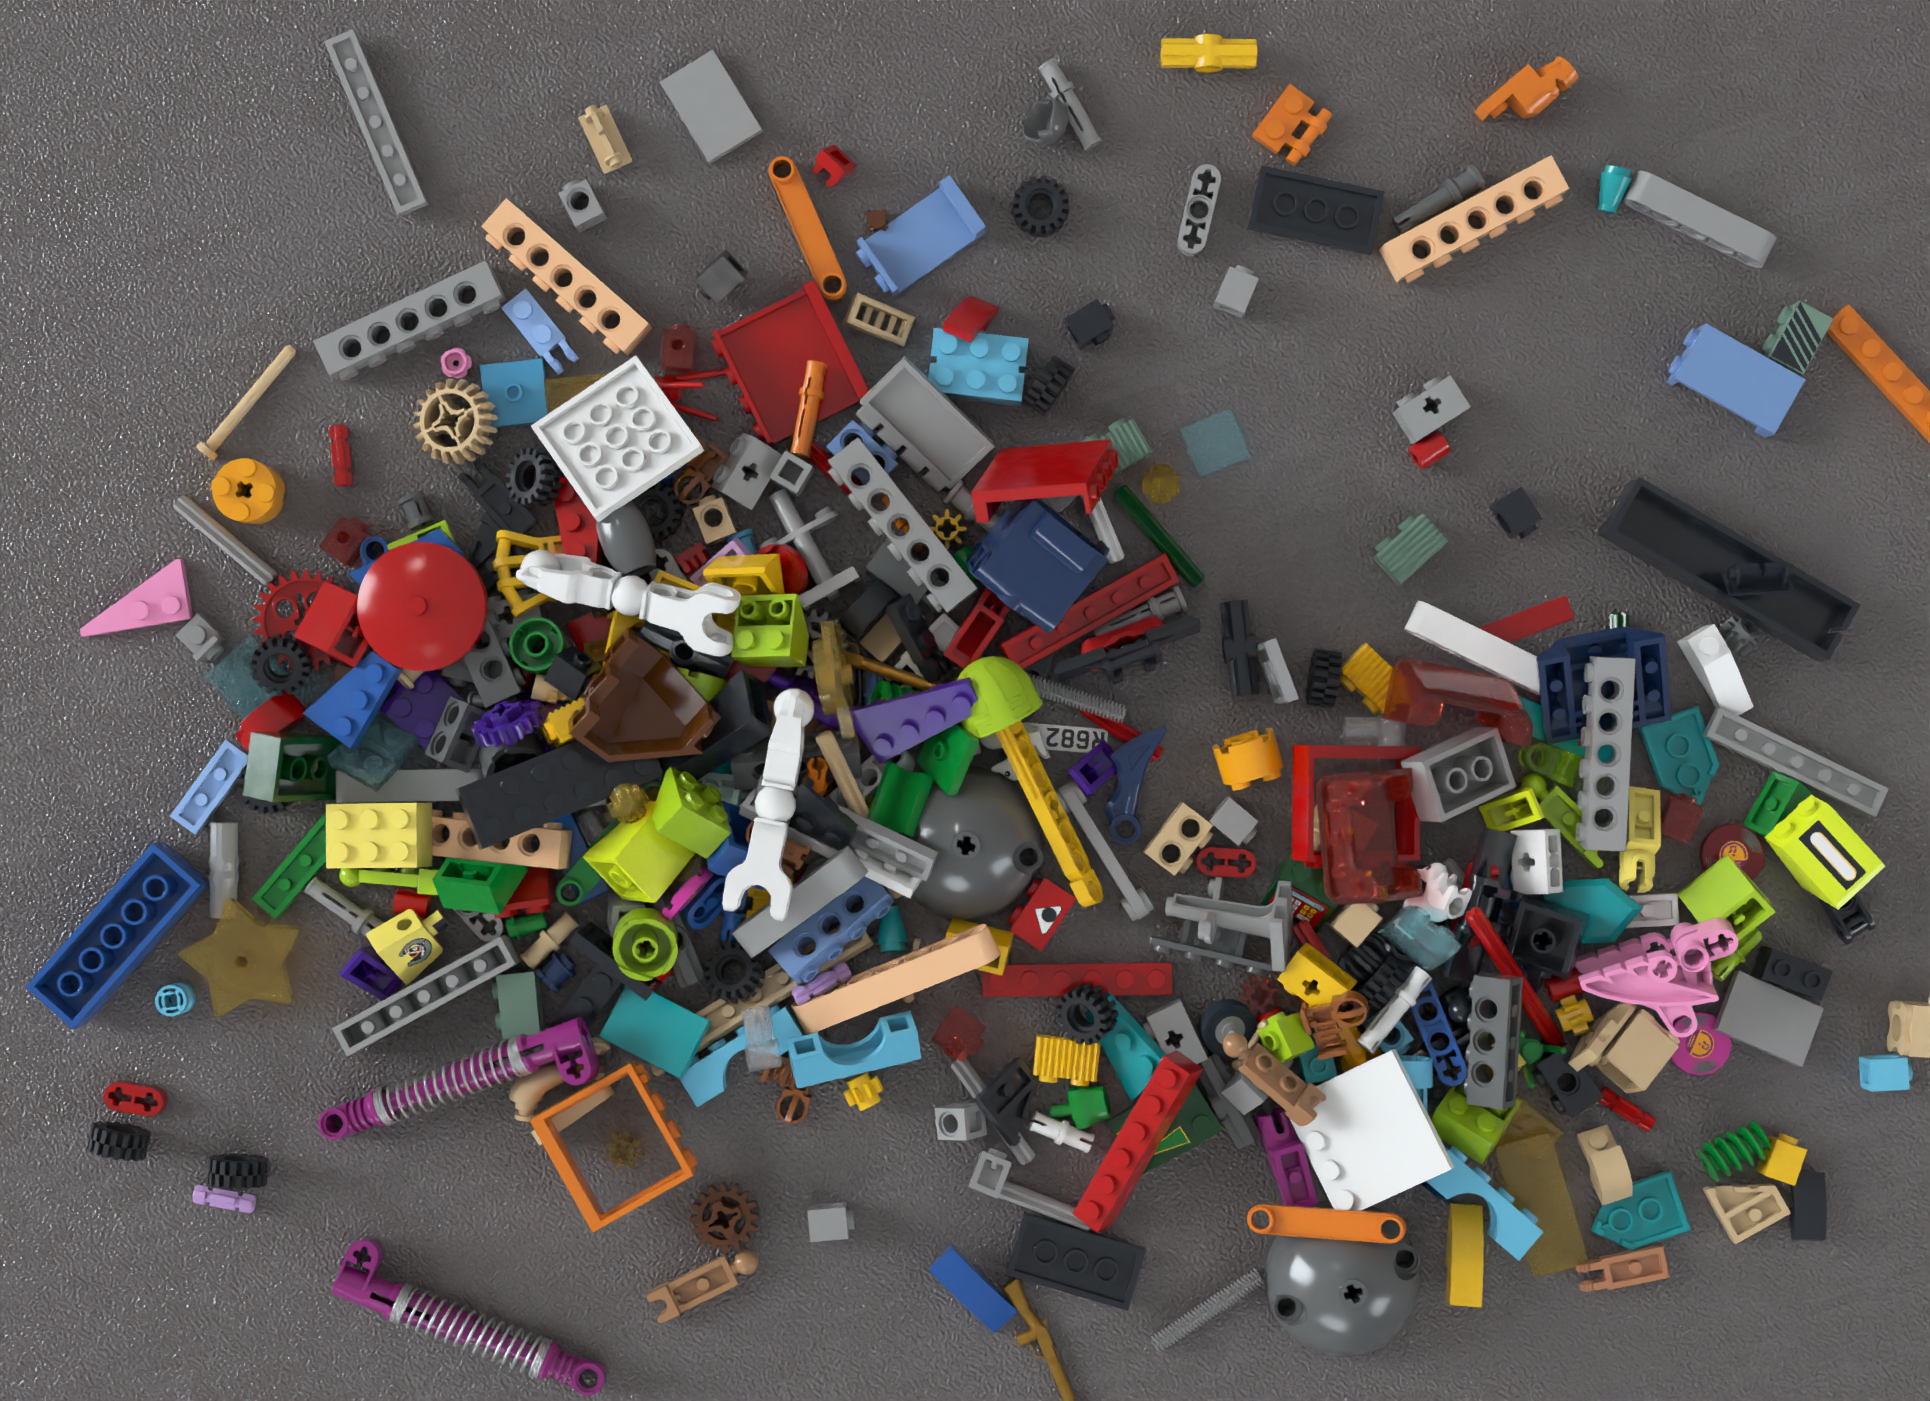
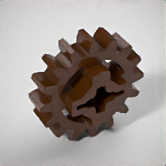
[690,1181,760,1253]

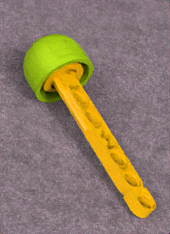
[957,656,1103,907]

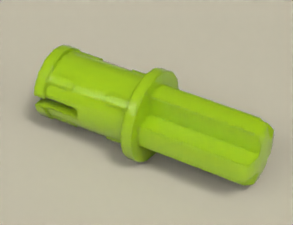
[1711,928,1762,982]

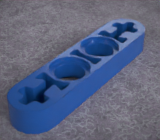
[1401,967,1467,1087]

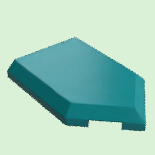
[1638,706,1720,805]
[1544,878,1643,943]
[1590,1169,1691,1251]

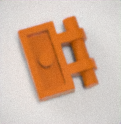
[1251,84,1332,166]

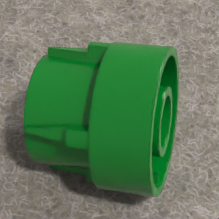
[509,617,568,675]

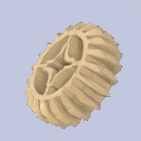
[412,379,499,465]

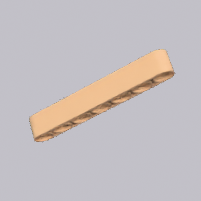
[791,924,1000,1034]

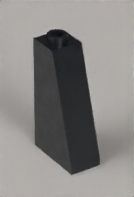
[661,670,772,780]

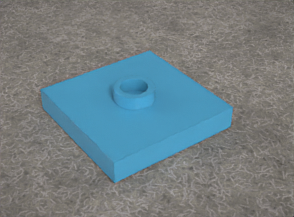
[480,358,550,428]

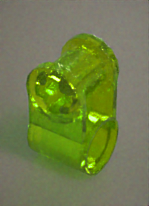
[1519,743,1585,788]

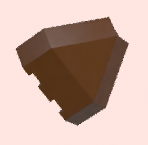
[568,627,722,762]

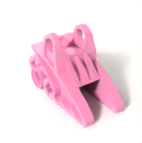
[1575,918,1738,1038]

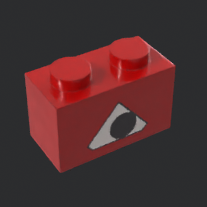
[1008,876,1076,952]

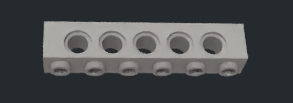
[313,261,507,381]
[828,438,977,614]
[1576,656,1636,851]
[332,934,522,1056]

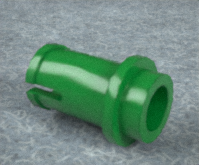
[506,911,548,940]

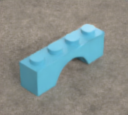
[679,1004,806,1108]
[786,1010,921,1089]
[1426,1146,1544,1261]

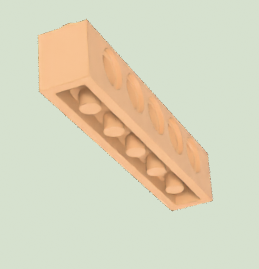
[1379,155,1569,283]
[481,198,652,356]
[432,809,573,869]

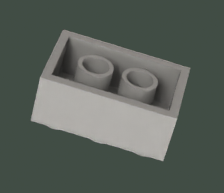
[1401,727,1516,822]

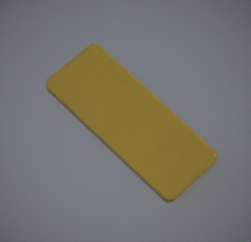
[1495,1132,1588,1276]

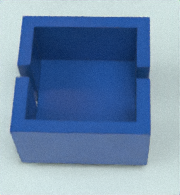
[707,801,764,890]

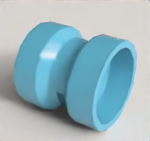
[155,982,196,1017]

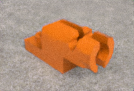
[1475,56,1579,122]

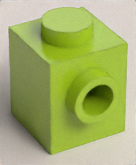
[1258,1012,1315,1063]

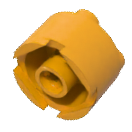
[211,458,285,524]
[1212,728,1284,791]

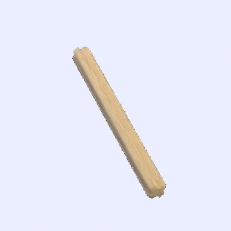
[816,730,903,899]

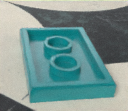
[599,986,712,1079]

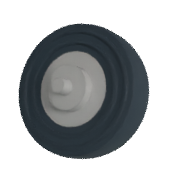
[1199,999,1256,1056]

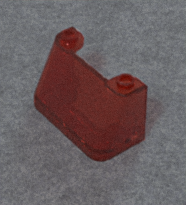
[1382,659,1533,747]
[1316,768,1423,904]

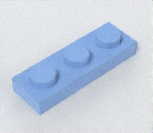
[170,739,248,835]

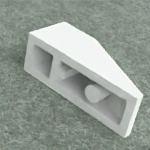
[1677,624,1754,716]

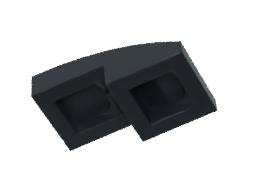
[1789,1172,1827,1241]

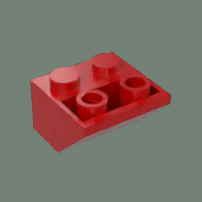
[293,581,369,668]
[485,866,559,919]

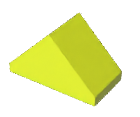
[1479,788,1544,832]

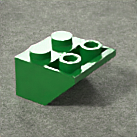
[432,858,528,915]

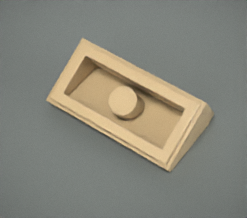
[859,613,925,663]

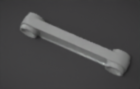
[1056,780,1154,922]

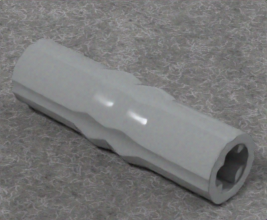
[208,822,239,918]

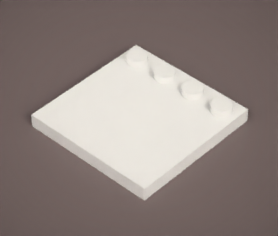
[531,356,704,522]
[1290,1049,1454,1210]

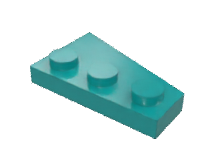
[1085,991,1167,1102]

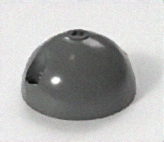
[909,766,1044,920]
[1264,1201,1420,1357]

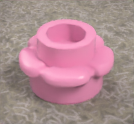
[441,348,472,379]

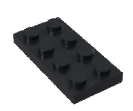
[1247,165,1385,255]
[1006,1212,1146,1311]

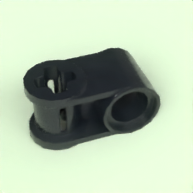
[1818,894,1876,945]

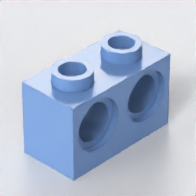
[826,420,899,485]

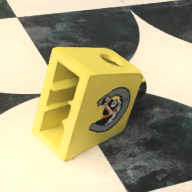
[365,909,449,985]

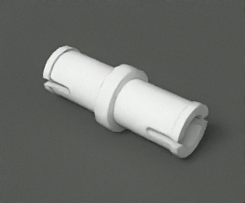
[1028,1111,1095,1153]

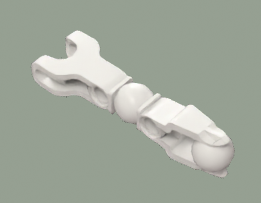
[516,550,741,656]
[722,688,814,921]

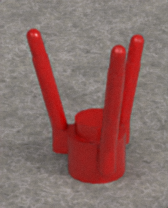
[654,369,727,421]

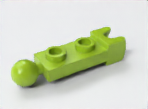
[1521,773,1603,869]
[339,867,439,895]

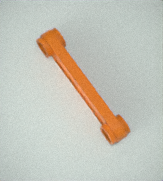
[768,156,847,302]
[1247,1203,1407,1244]

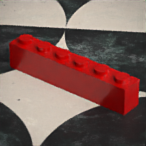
[1072,1051,1203,1233]

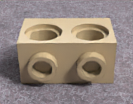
[1142,802,1213,876]

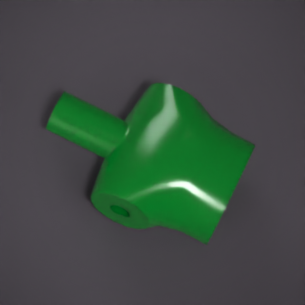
[1050,1086,1111,1129]

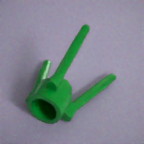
[1519,1031,1567,1088]

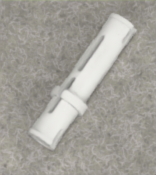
[1357,966,1432,1054]

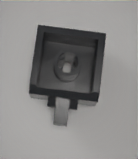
[1507,895,1590,993]

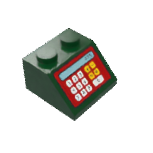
[1260,849,1351,934]

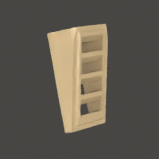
[843,293,915,347]

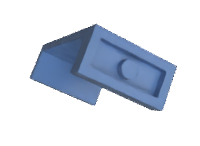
[856,175,986,297]
[1667,323,1806,438]

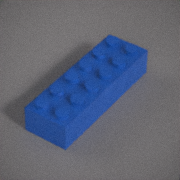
[25,842,210,1029]

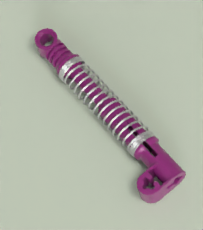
[318,1017,600,1140]
[331,1237,607,1396]

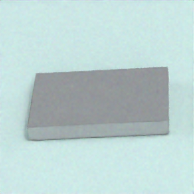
[659,50,763,164]
[1256,638,1299,704]
[1713,971,1824,1067]

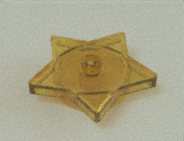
[812,620,855,739]
[178,898,301,1017]

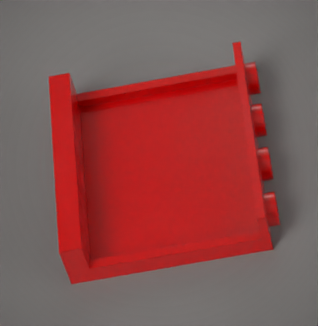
[710,280,869,447]
[971,439,1119,523]

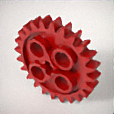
[252,569,345,671]

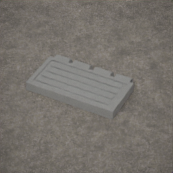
[856,356,995,492]

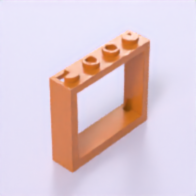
[529,1060,698,1233]

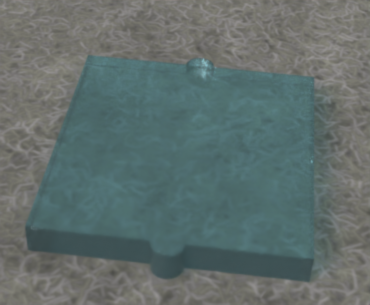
[1180,409,1251,478]

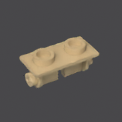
[578,104,633,175]

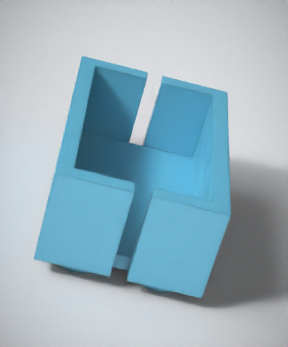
[928,328,1029,406]

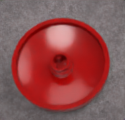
[357,542,488,671]

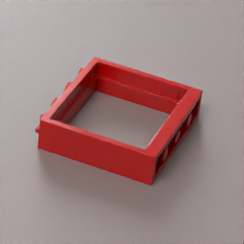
[1292,745,1421,868]

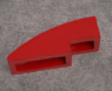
[942,586,1011,669]

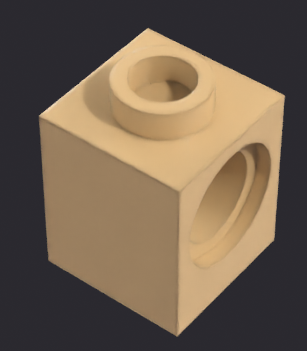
[693,495,738,546]

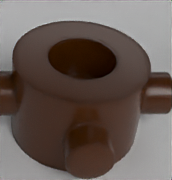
[865,208,889,232]

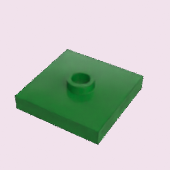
[917,722,979,796]

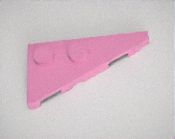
[80,559,193,637]

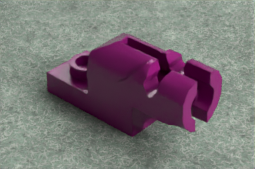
[1255,1106,1318,1207]

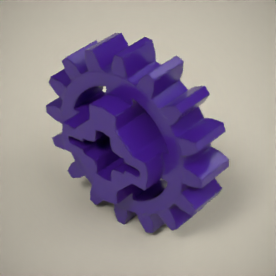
[471,699,543,748]

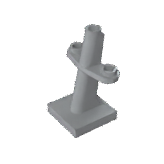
[759,489,863,614]
[1165,876,1294,972]

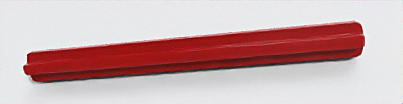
[1465,907,1564,1046]

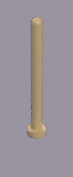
[196,344,296,461]

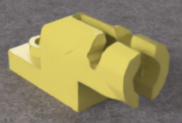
[1619,786,1661,893]

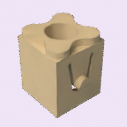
[1887,997,1930,1058]
[1594,1009,1680,1094]

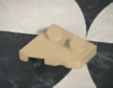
[1568,1002,1637,1071]
[1702,1183,1791,1244]

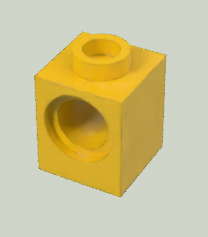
[1755,1133,1807,1186]

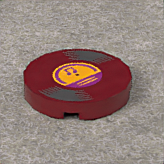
[1699,823,1765,880]

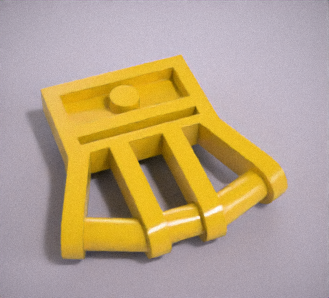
[492,530,564,619]

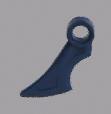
[1105,727,1167,845]

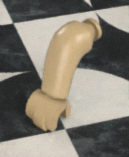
[509,1037,611,1121]

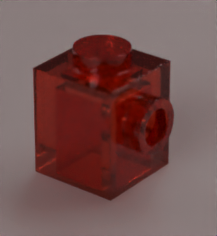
[660,324,698,373]
[319,516,374,567]
[1660,792,1704,844]
[931,1005,987,1062]

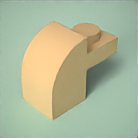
[1577,1125,1633,1205]

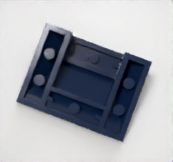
[1536,626,1672,745]

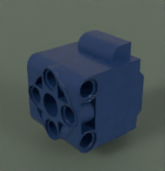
[966,498,1110,633]

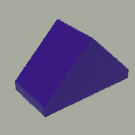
[1067,740,1117,796]
[339,946,403,1001]

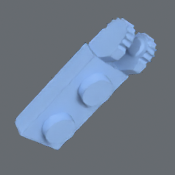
[501,288,579,375]

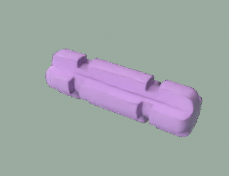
[791,962,852,1005]
[192,1184,256,1214]

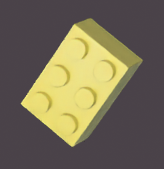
[326,803,432,868]

